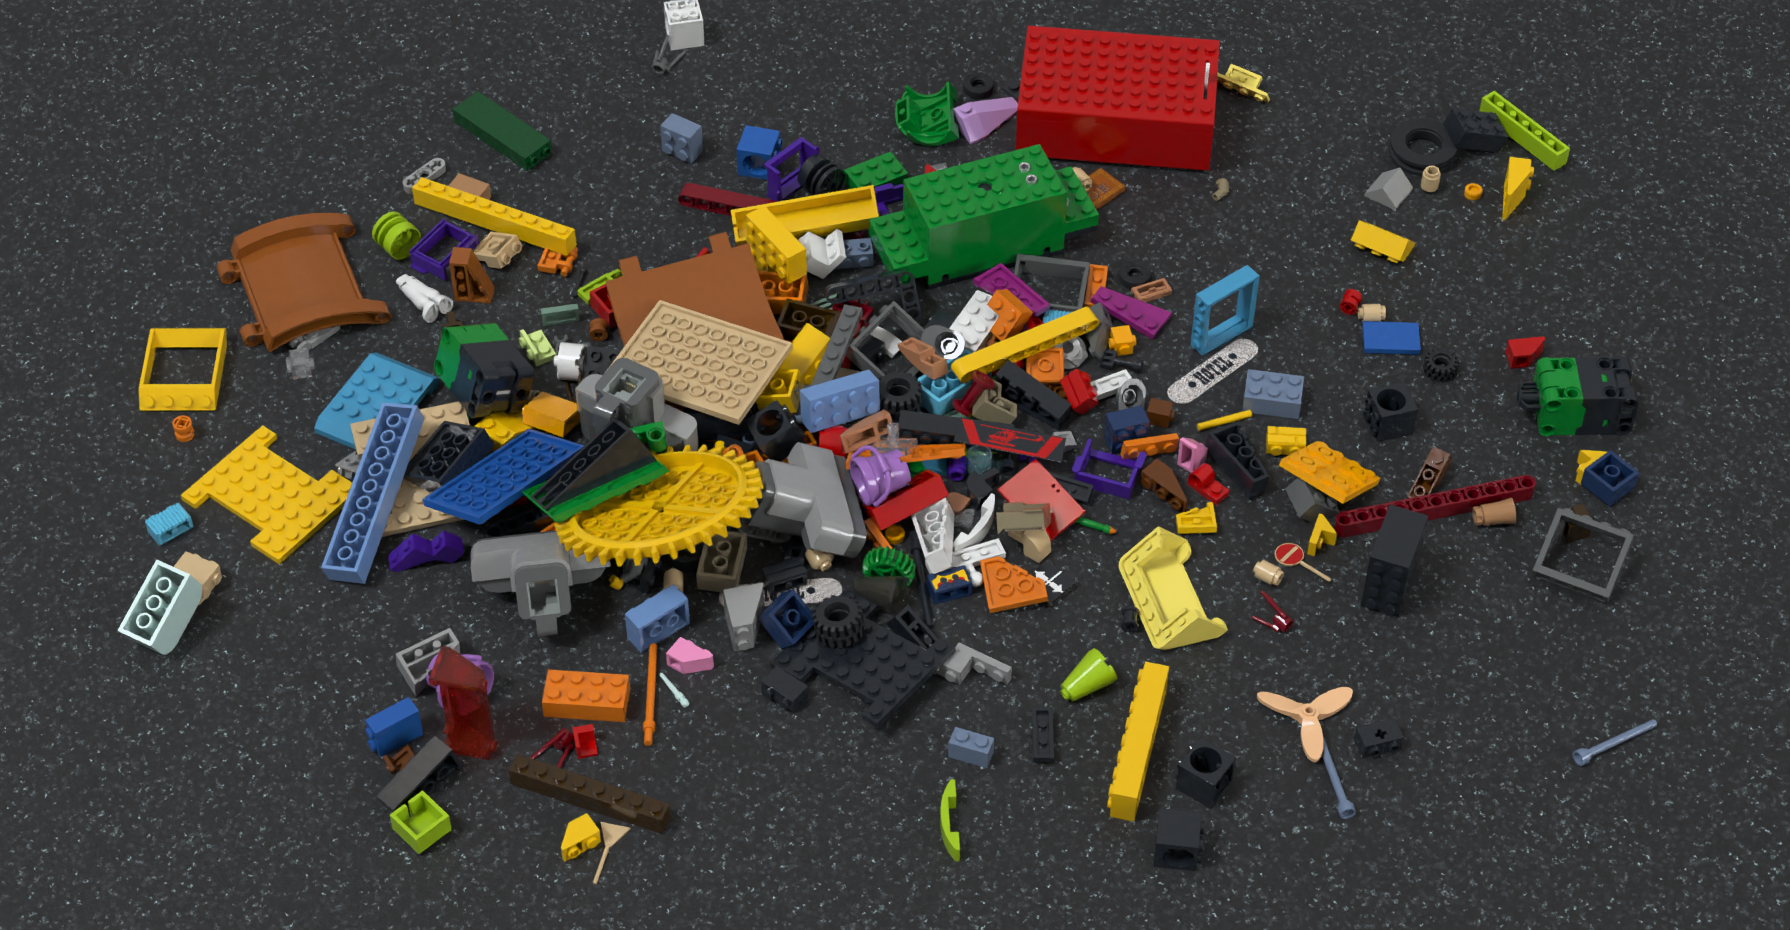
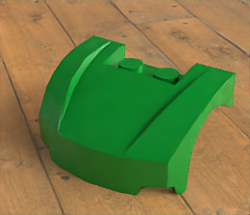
[895,81,959,146]

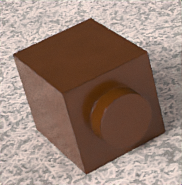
[1147,398,1176,428]

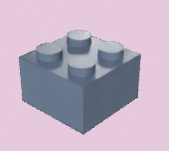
[660,113,703,164]

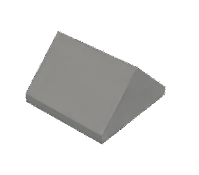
[1364,168,1413,210]

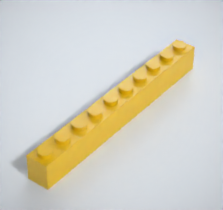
[412,177,577,256]

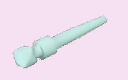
[660,673,689,708]

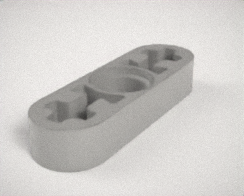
[403,158,446,194]

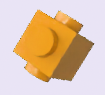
[1108,325,1136,356]

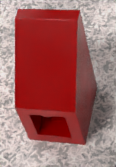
[1505,336,1545,369]

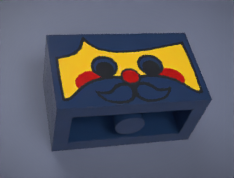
[927,565,972,605]

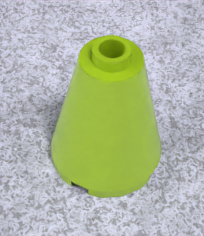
[1060,648,1117,701]

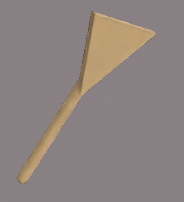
[593,822,631,884]

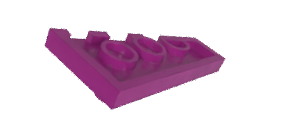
[1090,286,1172,339]

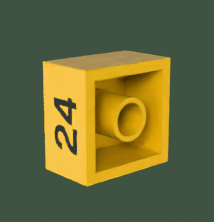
[756,369,805,413]

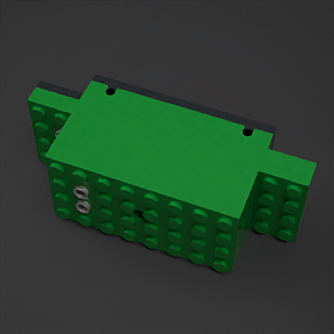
[869,144,1099,290]

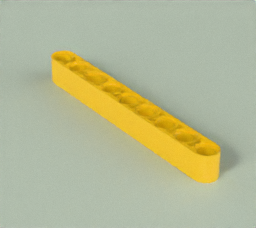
[951,307,1100,383]

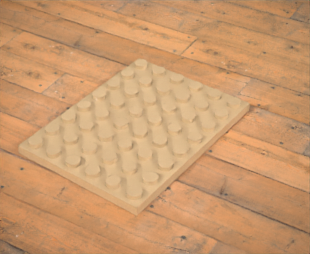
[607,300,793,425]

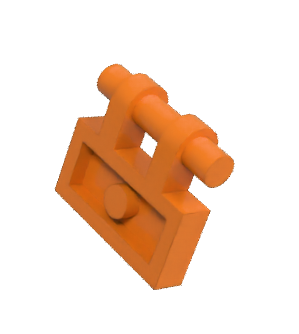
[537,247,578,277]

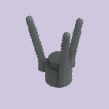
[651,35,686,75]

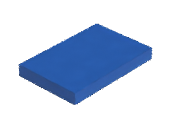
[1362,321,1421,355]

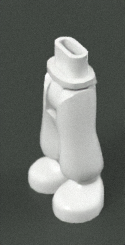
[396,274,453,323]

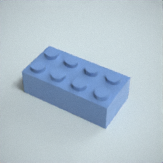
[800,370,880,433]

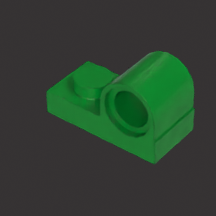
[630,421,667,452]

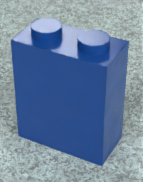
[365,697,423,757]

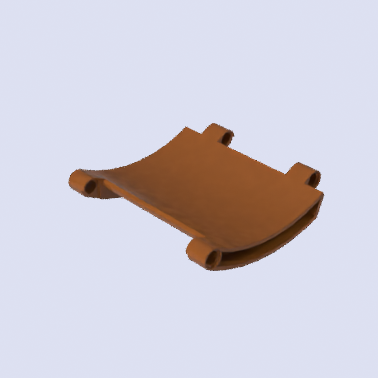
[217,213,391,352]
[605,232,784,347]

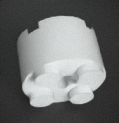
[554,342,588,381]

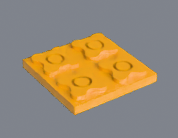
[1279,441,1381,504]

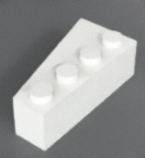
[911,498,955,574]

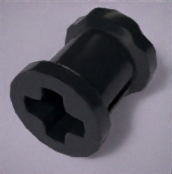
[1121,606,1140,632]

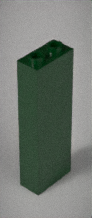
[452,91,552,171]

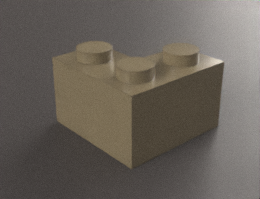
[972,379,1017,424]

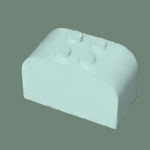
[118,560,202,655]

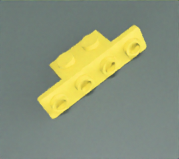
[1217,64,1270,103]

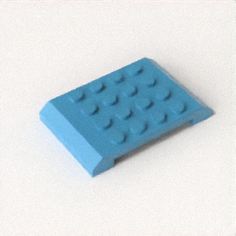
[314,352,440,449]

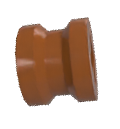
[589,318,608,341]

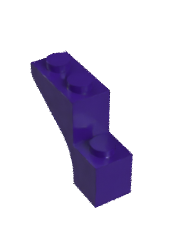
[389,530,464,572]

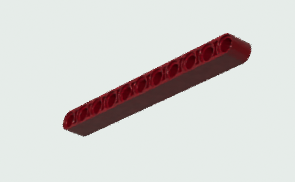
[678,183,868,240]
[1334,475,1536,538]

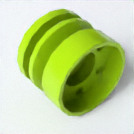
[372,211,421,260]

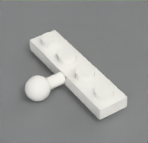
[925,538,1006,587]

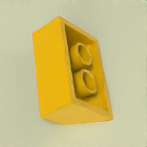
[1351,220,1416,263]
[778,323,830,385]

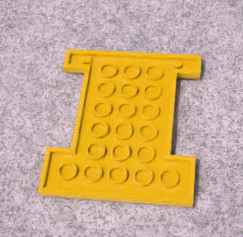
[181,425,352,565]

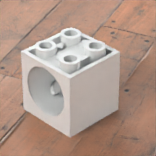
[664,0,704,50]

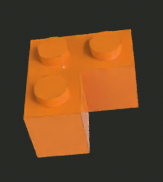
[987,289,1033,341]

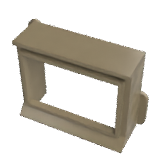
[996,502,1051,534]

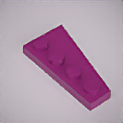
[973,263,1050,317]

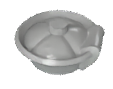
[1051,336,1088,369]

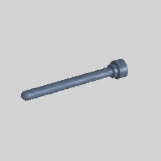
[1573,719,1657,766]
[1322,737,1356,819]

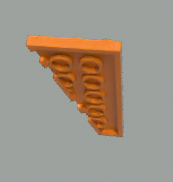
[846,443,966,470]

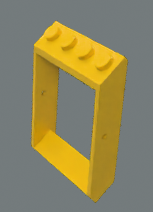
[139,328,227,410]

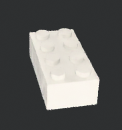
[949,290,999,353]

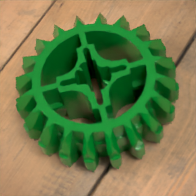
[863,546,916,590]

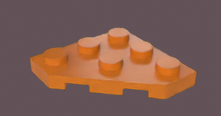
[980,556,1048,613]

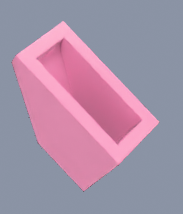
[1177,437,1208,473]

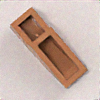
[897,337,949,380]
[840,410,895,454]

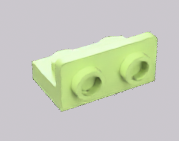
[519,329,556,367]

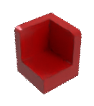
[572,724,598,759]

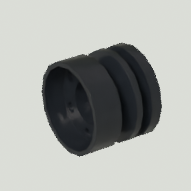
[797,154,845,195]

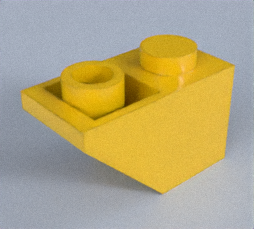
[561,813,601,862]

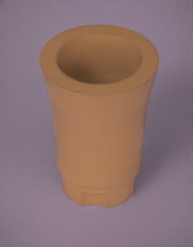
[1473,498,1516,526]

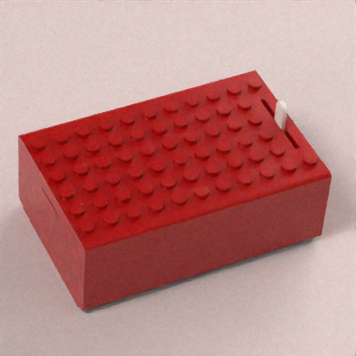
[1016,26,1220,171]

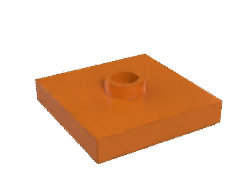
[1026,348,1064,384]

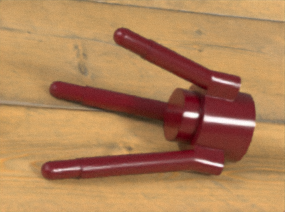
[1251,591,1294,633]
[530,728,574,768]

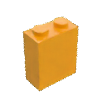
[522,391,580,437]

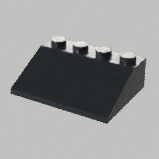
[403,421,494,493]

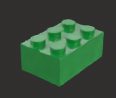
[844,151,908,191]

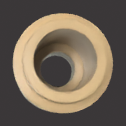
[1421,166,1441,192]
[1073,167,1092,191]
[1358,304,1386,322]
[1253,560,1284,586]
[663,569,683,593]

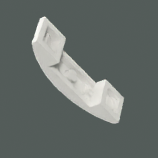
[953,493,995,552]

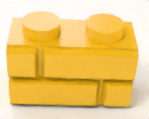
[1266,426,1306,456]

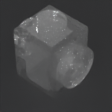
[286,348,315,379]

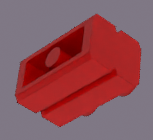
[1060,369,1099,415]

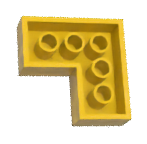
[745,206,807,284]

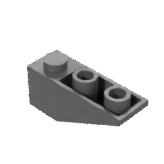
[1085,302,1112,362]

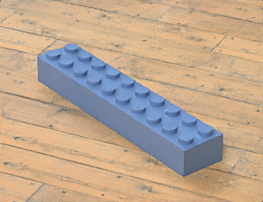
[321,402,424,584]

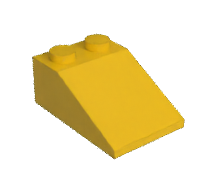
[1502,157,1534,220]
[475,411,540,452]

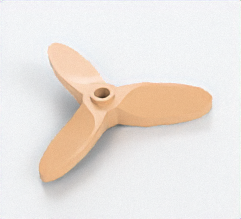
[1257,687,1353,762]

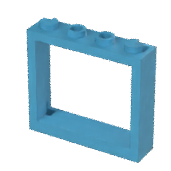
[1190,265,1260,356]

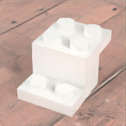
[798,229,846,279]

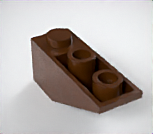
[1407,447,1452,498]
[1141,459,1187,513]

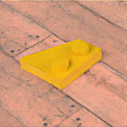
[1176,502,1217,534]

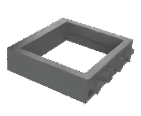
[1014,254,1090,318]
[845,301,925,380]
[1532,508,1634,604]

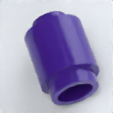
[947,455,967,481]

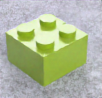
[390,791,452,854]

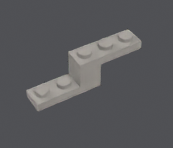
[921,643,1012,684]

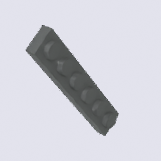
[810,305,863,387]

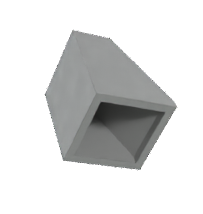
[723,583,764,651]

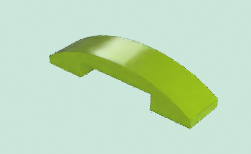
[940,779,960,861]

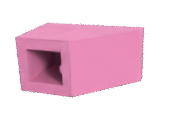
[666,637,714,674]

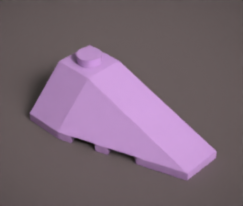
[953,97,1018,145]

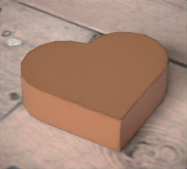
[947,492,971,516]

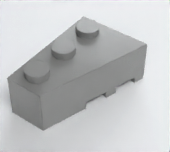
[396,628,460,696]

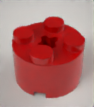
[819,424,848,460]

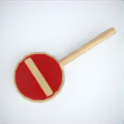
[1275,543,1331,582]

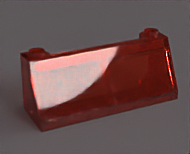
[429,646,497,760]

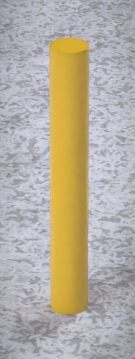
[1197,409,1252,431]

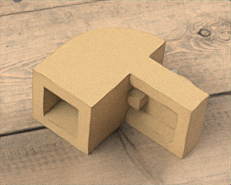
[1008,528,1051,563]

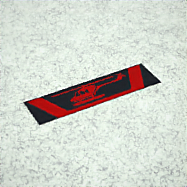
[954,417,1066,462]

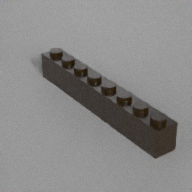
[508,754,671,834]

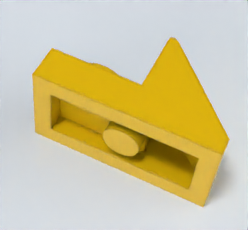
[1575,450,1607,485]
[1307,513,1337,556]

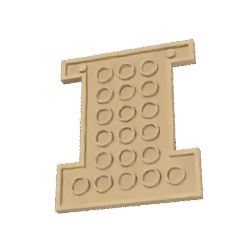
[350,401,470,537]

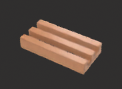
[1131,278,1172,303]

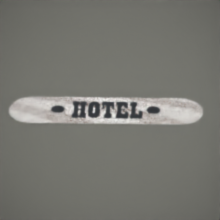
[1167,338,1258,404]
[719,578,842,607]

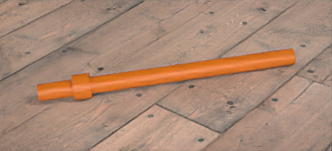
[643,643,657,746]

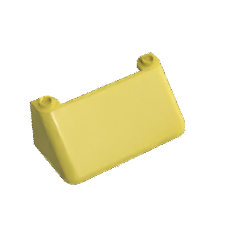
[1119,526,1228,651]

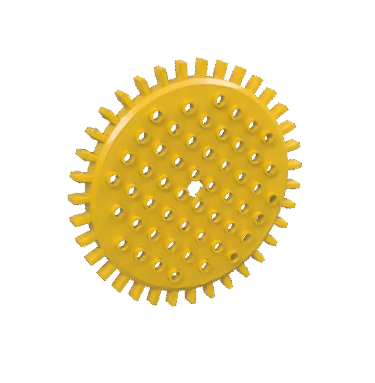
[554,445,763,566]

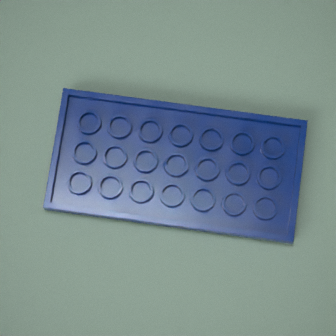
[422,429,584,524]

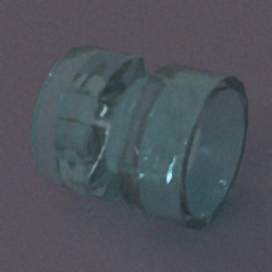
[967,445,992,476]

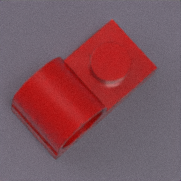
[1187,463,1230,505]

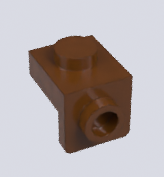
[383,745,416,775]

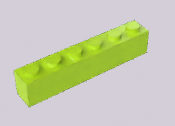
[1479,91,1570,171]

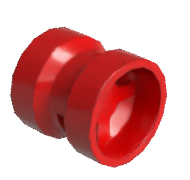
[1339,289,1362,315]

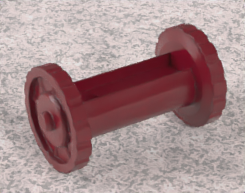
[952,370,995,417]

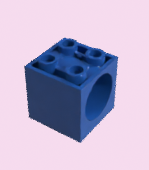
[736,125,783,180]

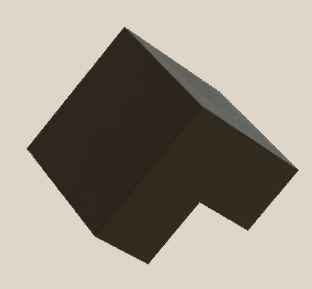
[1562,504,1591,542]

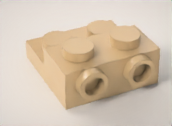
[473,232,522,269]

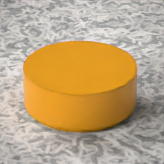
[1464,183,1483,200]
[885,525,905,545]

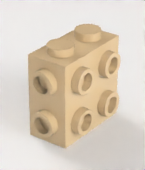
[174,552,222,605]

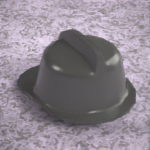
[921,325,965,360]
[1116,378,1146,411]

